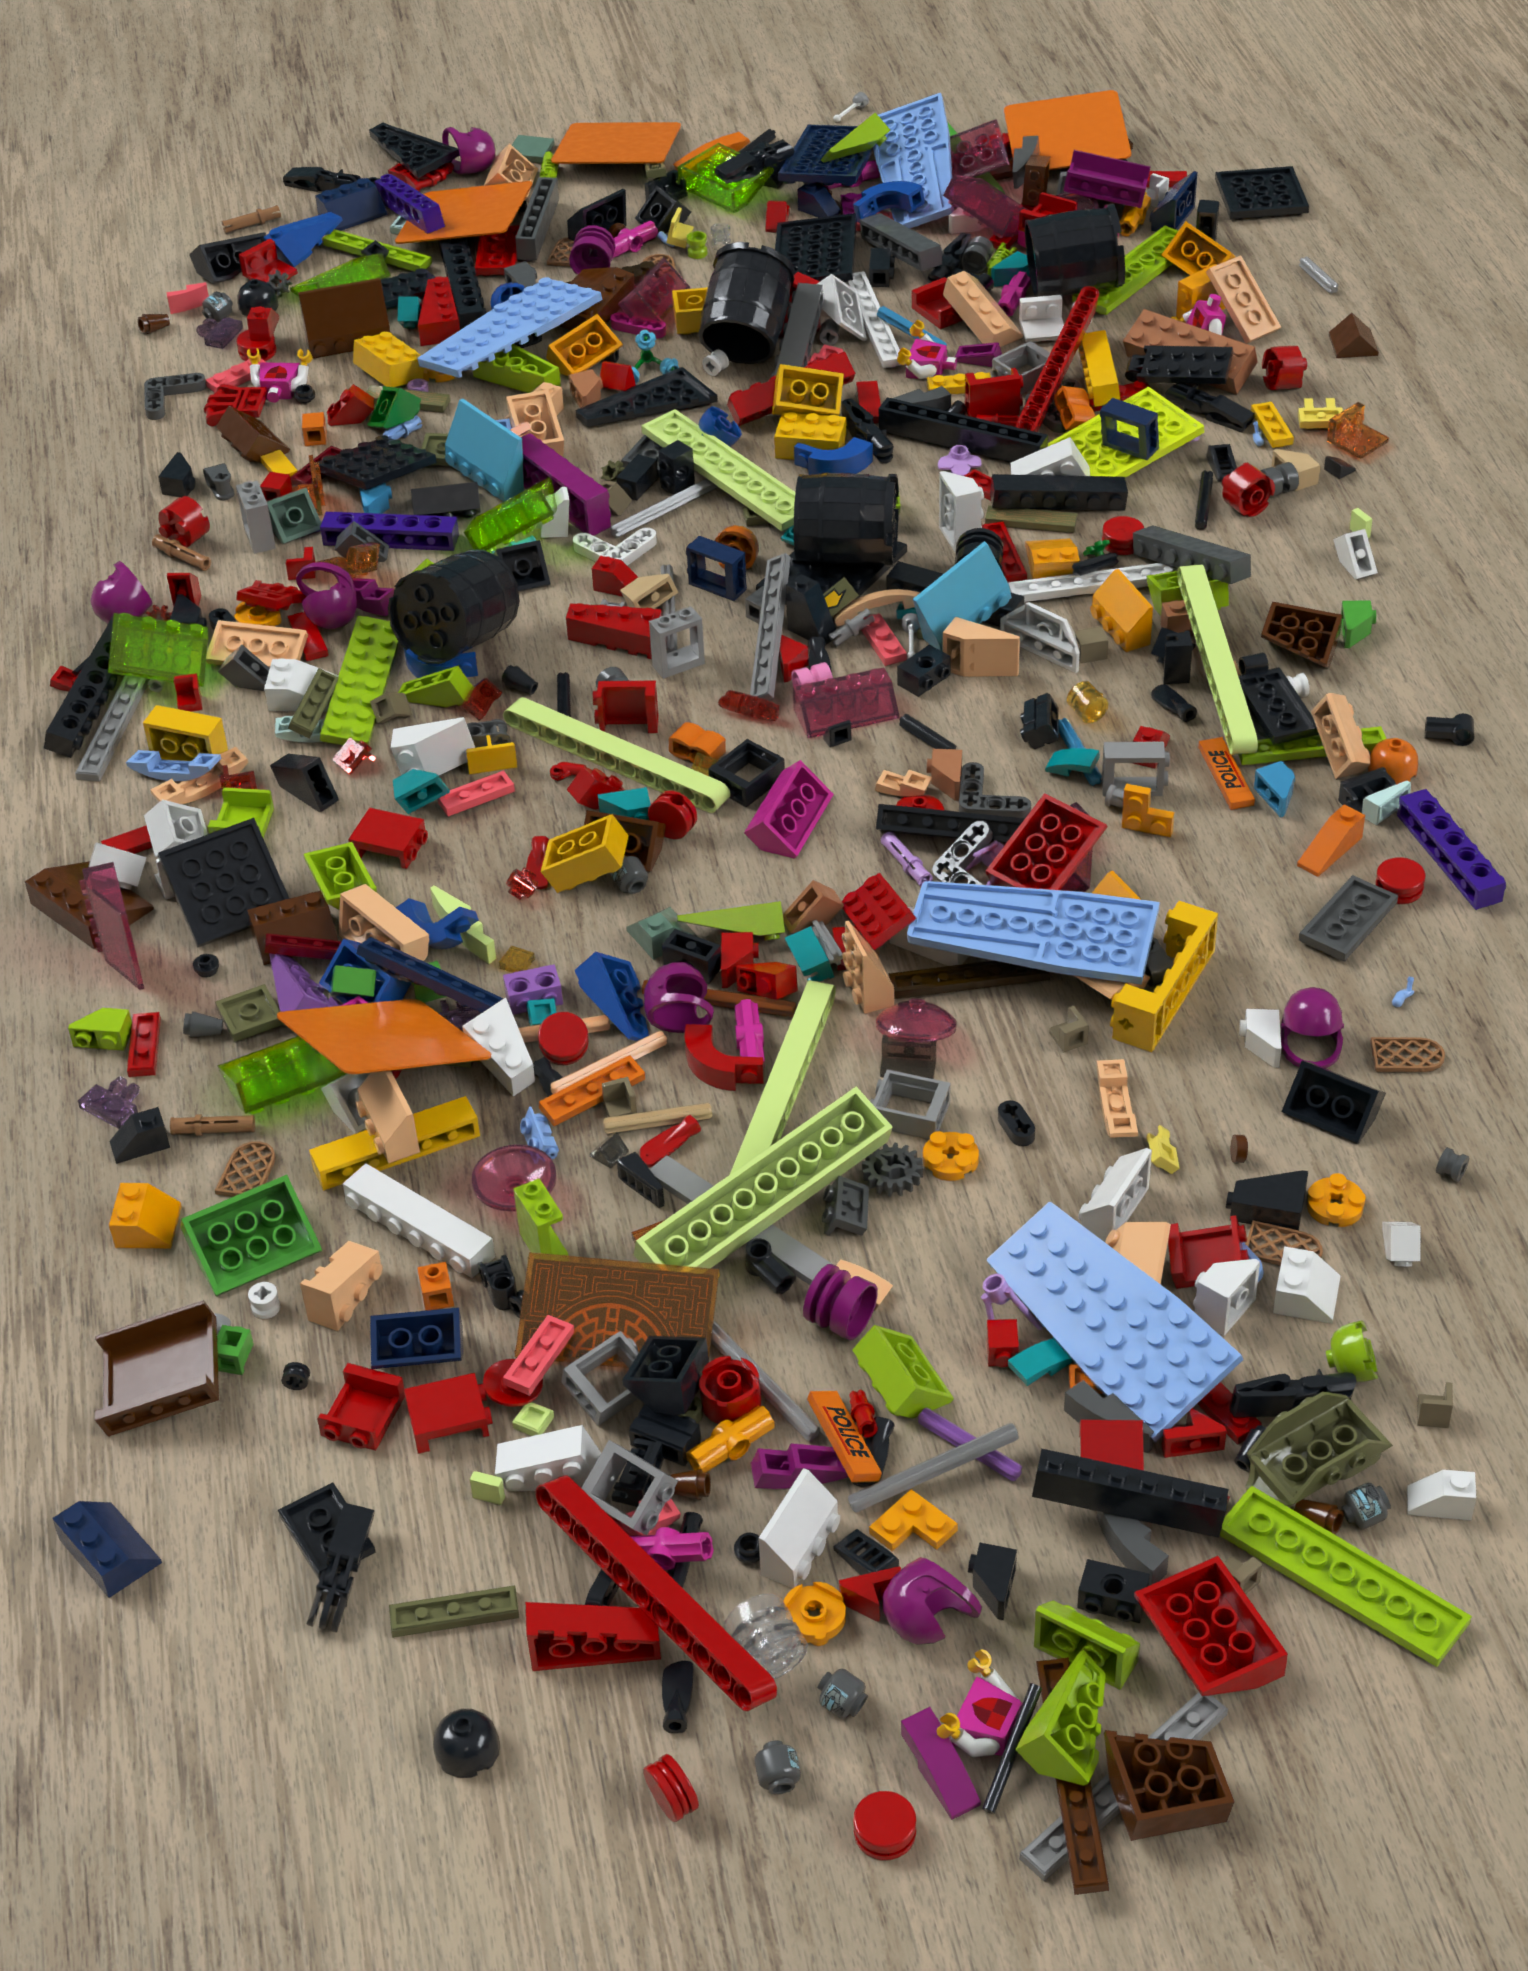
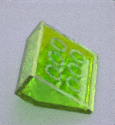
[678,143,774,213]
[290,253,391,296]
[463,477,557,553]
[108,613,208,687]
[217,1036,347,1114]

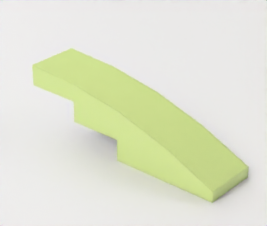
[430,885,496,964]

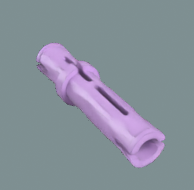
[881,832,933,887]

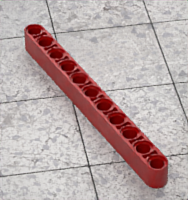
[1016,286,1099,432]
[535,1475,777,1712]

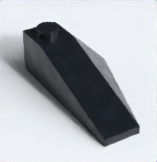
[189,232,266,283]

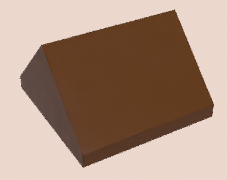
[1329,313,1379,358]

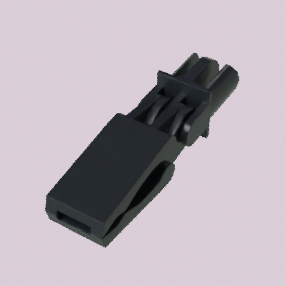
[715,139,795,184]
[283,167,361,192]
[928,233,971,283]
[1165,383,1255,433]
[841,398,894,463]
[1229,1369,1357,1417]
[306,1503,375,1633]

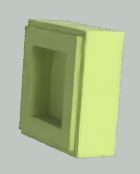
[1350,508,1373,538]
[512,1402,554,1436]
[470,1471,505,1505]

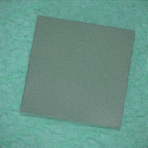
[512,135,555,163]

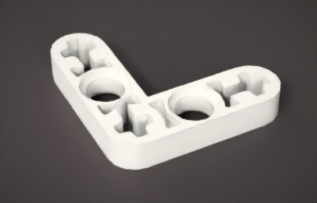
[573,528,657,566]

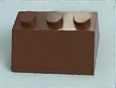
[216,406,290,464]
[584,810,666,872]
[247,891,338,965]

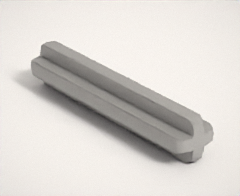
[1299,256,1339,294]
[811,920,843,965]

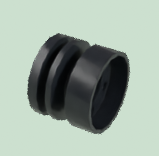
[955,528,1004,570]

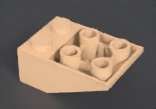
[943,617,1020,677]
[842,921,894,1014]

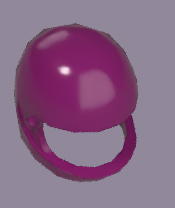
[442,127,496,175]
[90,561,153,624]
[296,562,357,629]
[644,962,714,1033]
[1280,987,1344,1068]
[883,1557,982,1645]

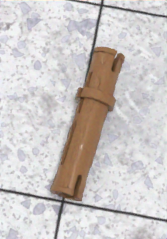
[222,205,281,233]
[152,534,211,571]
[170,1114,255,1136]

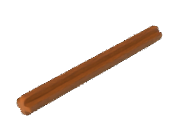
[642,980,796,1017]

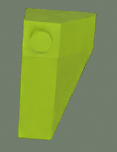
[821,113,890,163]
[677,901,785,941]
[1016,1650,1106,1786]

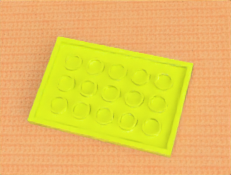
[1048,387,1205,478]

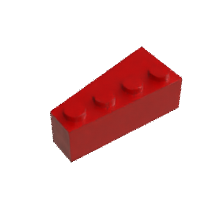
[525,1602,661,1671]

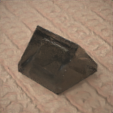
[590,1132,629,1168]

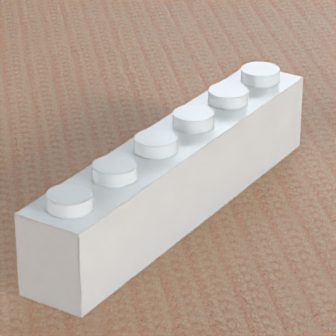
[343,1163,495,1278]

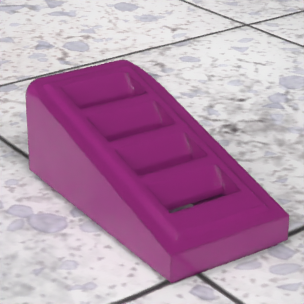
[955,343,1002,367]

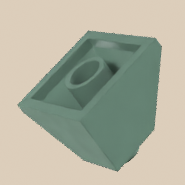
[267,488,321,544]
[626,907,697,960]

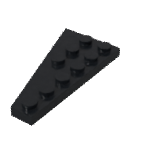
[369,123,460,178]
[576,367,718,427]

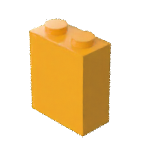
[1176,264,1226,319]

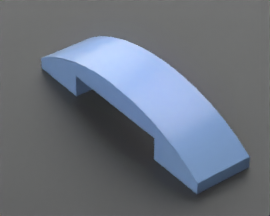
[126,750,222,781]

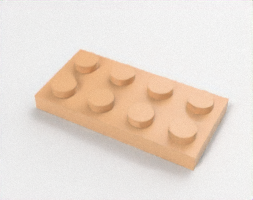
[1206,255,1281,344]
[205,620,308,668]

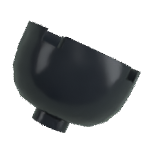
[237,279,279,317]
[433,1709,500,1778]

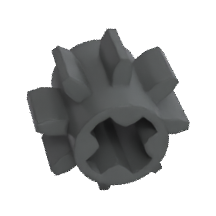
[267,270,292,297]

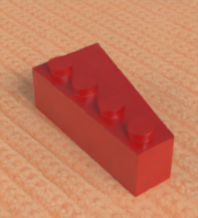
[418,277,460,346]
[566,603,662,659]

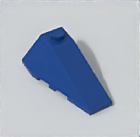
[263,212,342,267]
[574,951,649,1041]

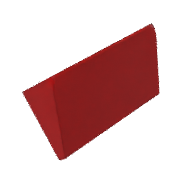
[600,361,636,391]

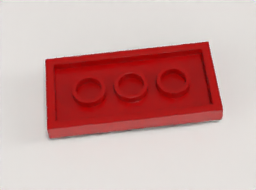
[475,225,520,276]
[842,872,917,950]

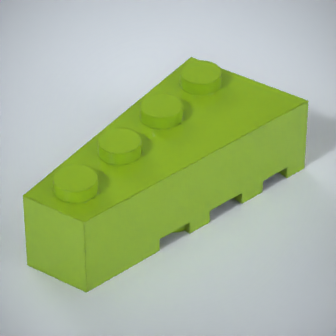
[473,344,561,393]

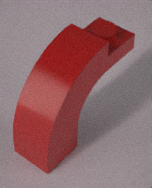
[684,1024,764,1091]

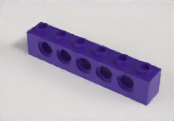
[375,174,445,234]
[320,511,459,551]
[1397,789,1506,910]

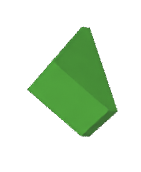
[330,965,376,997]

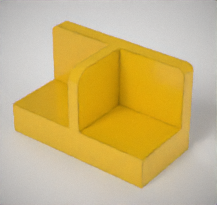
[466,735,517,775]

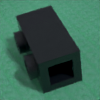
[869,248,895,287]
[616,454,658,501]

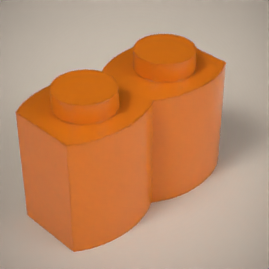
[1054,386,1095,430]
[669,722,726,768]

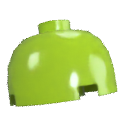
[1326,1320,1378,1382]

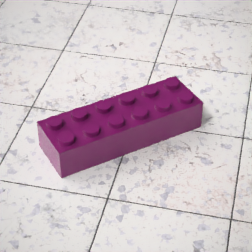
[521,433,611,536]

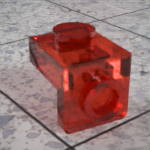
[462,678,502,721]
[332,737,376,775]
[219,765,257,790]

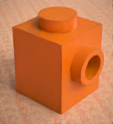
[417,1262,454,1311]

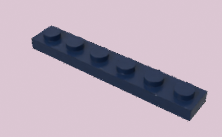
[356,937,509,1013]

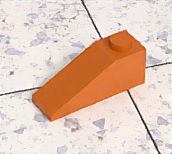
[1297,804,1365,877]

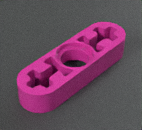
[611,312,666,339]

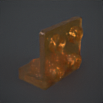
[1327,402,1389,459]
[292,455,326,516]
[316,542,380,578]

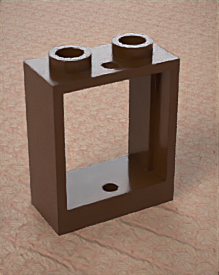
[1022,155,1051,206]

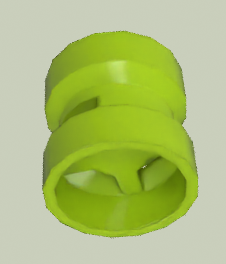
[687,231,708,259]

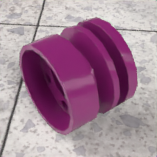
[569,226,616,275]
[803,1264,878,1340]

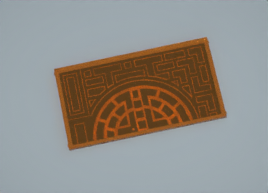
[514,1252,720,1368]

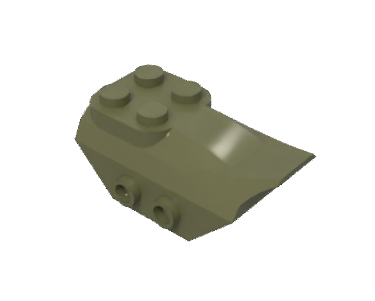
[1246,1392,1393,1506]

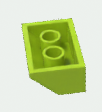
[1146,571,1229,616]
[303,842,377,910]
[852,1325,954,1419]
[1034,1600,1140,1690]

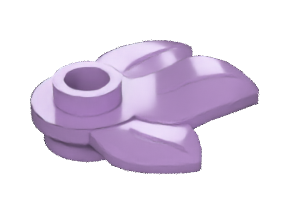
[938,445,981,476]

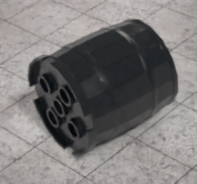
[1025,204,1125,297]
[698,242,795,364]
[794,473,899,567]
[388,550,520,664]

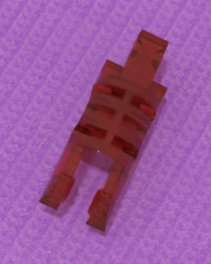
[718,690,780,721]

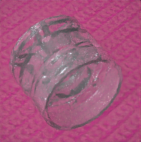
[723,1594,808,1679]

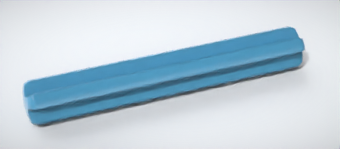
[877,306,947,347]
[1059,718,1102,786]

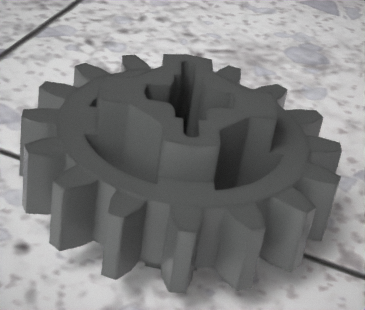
[862,1142,923,1197]

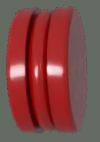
[236,329,277,361]
[1102,516,1144,555]
[648,790,697,840]
[1375,857,1426,904]
[538,1012,589,1065]
[643,1754,699,1822]
[853,1791,916,1860]

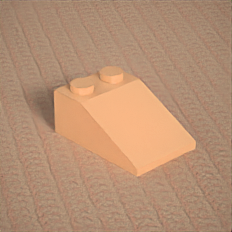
[506,390,564,457]

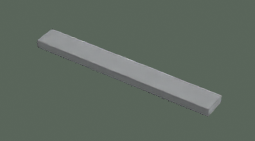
[749,553,791,706]
[75,653,159,782]
[650,1155,834,1285]
[1019,1692,1228,1881]

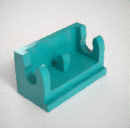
[785,926,834,982]

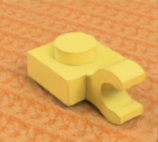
[1147,1125,1180,1174]

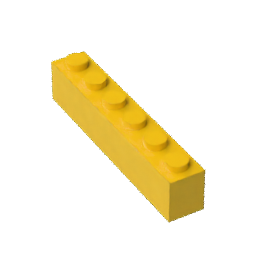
[1078,330,1120,407]
[309,1096,480,1191]

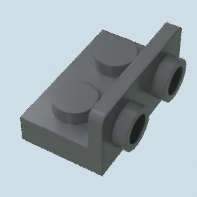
[822,1176,869,1236]

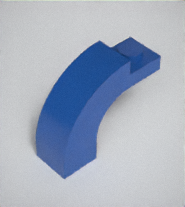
[853,181,925,223]
[794,437,873,475]
[404,649,478,678]
[396,898,479,950]

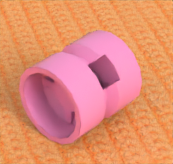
[792,662,834,700]

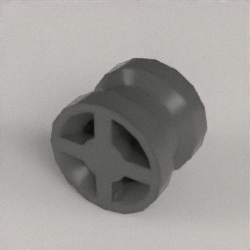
[1436,1147,1470,1182]

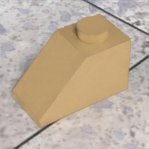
[1272,449,1320,491]
[620,574,678,609]

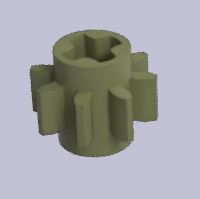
[601,460,624,482]

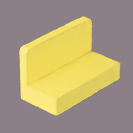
[666,207,694,248]

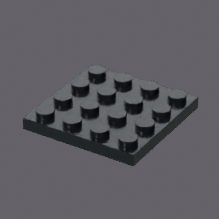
[1215,166,1309,220]
[315,435,437,490]
[158,818,290,948]

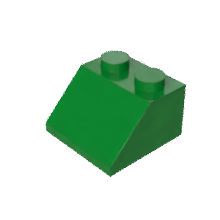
[367,386,421,429]

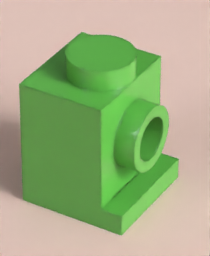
[217,1325,254,1375]

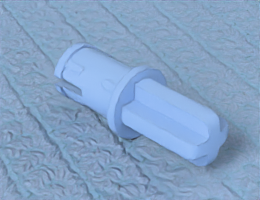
[383,415,422,440]

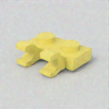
[1298,398,1344,429]

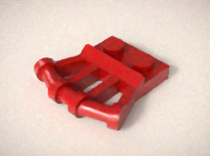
[388,162,454,192]
[204,384,268,426]
[236,580,307,612]

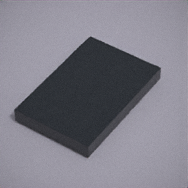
[278,1482,376,1580]

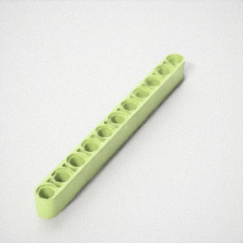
[1177,564,1258,755]
[503,697,730,813]
[730,980,836,1174]

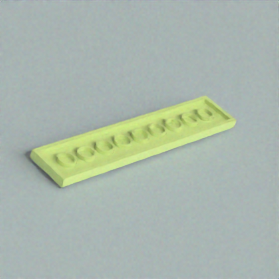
[641,409,795,531]

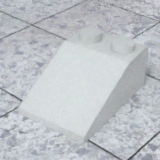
[817,274,867,341]
[264,658,339,712]
[390,717,475,776]

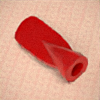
[525,836,549,889]
[640,1114,701,1167]

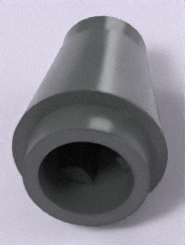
[183,1011,223,1038]

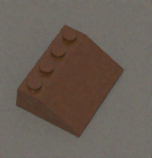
[559,267,635,331]
[298,278,390,359]
[25,861,154,949]

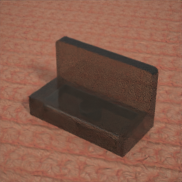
[880,1035,937,1079]

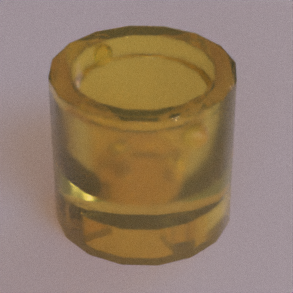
[1067,681,1109,723]

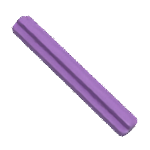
[918,1408,1022,1481]

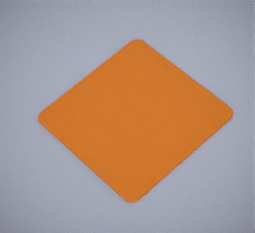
[1004,90,1131,170]
[551,122,681,164]
[395,181,533,244]
[277,999,491,1074]

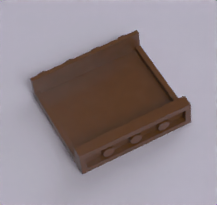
[95,1300,219,1437]

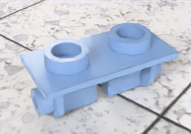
[520,1107,559,1165]

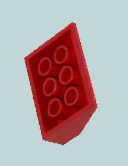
[986,793,1108,890]
[1134,1556,1288,1696]

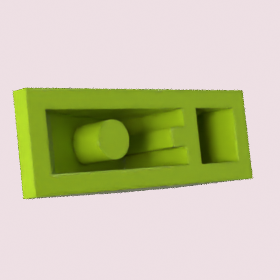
[398,666,473,707]

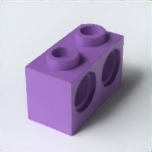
[503,964,563,1015]

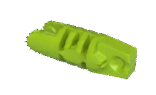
[540,151,559,178]
[987,242,1018,276]

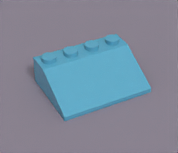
[445,398,524,502]
[913,541,1012,652]

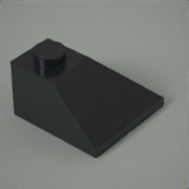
[635,185,692,233]

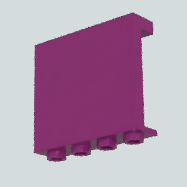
[1063,150,1151,208]

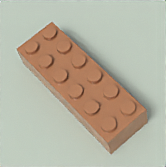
[1123,309,1258,395]

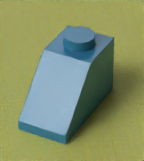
[359,483,392,514]
[1254,761,1295,818]

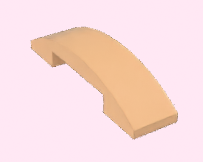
[834,589,919,626]
[150,747,248,804]
[1097,1059,1138,1138]

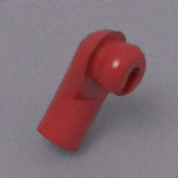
[550,762,586,781]

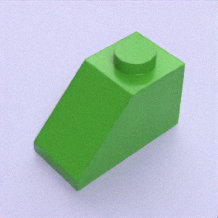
[1341,600,1376,648]

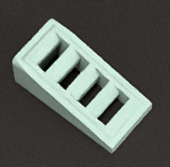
[1362,781,1411,825]

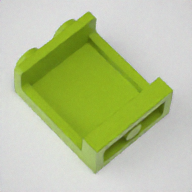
[208,788,274,838]
[513,1179,569,1262]

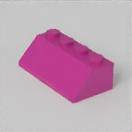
[744,760,834,858]

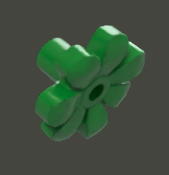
[1083,540,1110,557]

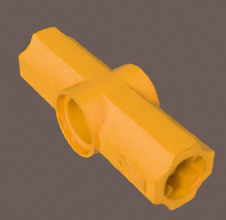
[1120,192,1151,237]
[686,1405,775,1472]

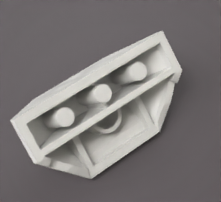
[1000,602,1080,673]

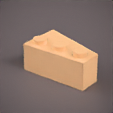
[300,1241,383,1331]

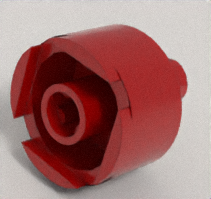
[1262,345,1307,390]
[1222,462,1275,517]
[158,496,210,548]
[699,1356,761,1424]

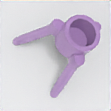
[965,841,1004,886]
[981,1274,1042,1330]

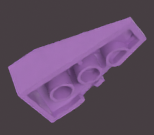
[270,954,341,1012]

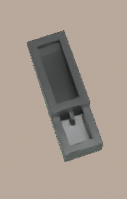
[1013,136,1040,189]
[883,386,951,411]
[1064,1380,1154,1453]
[1097,1511,1169,1586]

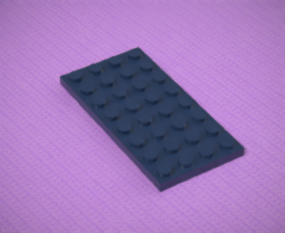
[778,124,874,186]

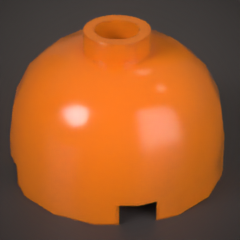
[715,525,759,569]
[1368,738,1418,785]

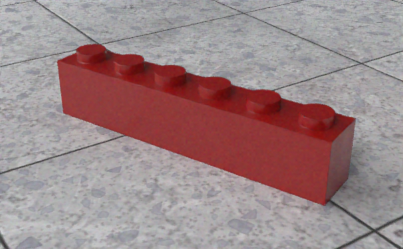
[727,351,856,426]

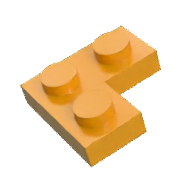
[1122,784,1175,837]
[869,1489,958,1552]

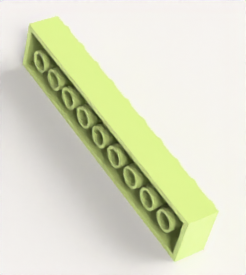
[633,1086,893,1275]

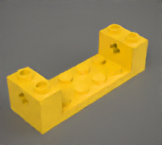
[1110,901,1218,1052]

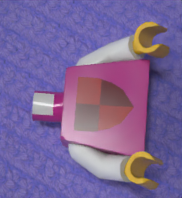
[1171,294,1226,335]
[897,320,957,379]
[247,348,313,403]
[937,1649,1022,1757]

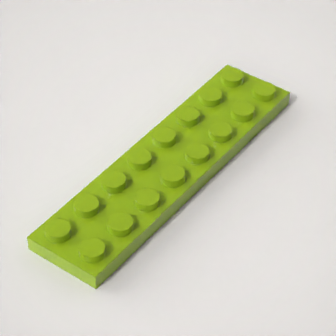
[1072,226,1179,315]
[320,615,399,749]
[1220,1485,1472,1667]

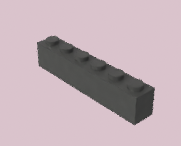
[515,177,559,261]
[860,213,943,271]
[771,283,824,377]
[1133,525,1251,584]

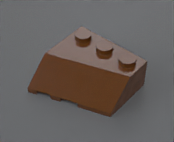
[1261,601,1342,668]
[1104,1730,1234,1841]

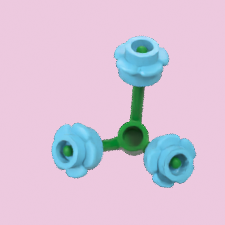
[632,330,679,384]

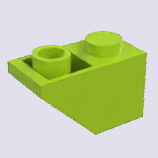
[68,1007,132,1051]

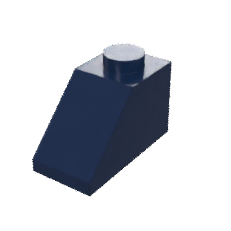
[797,182,841,218]

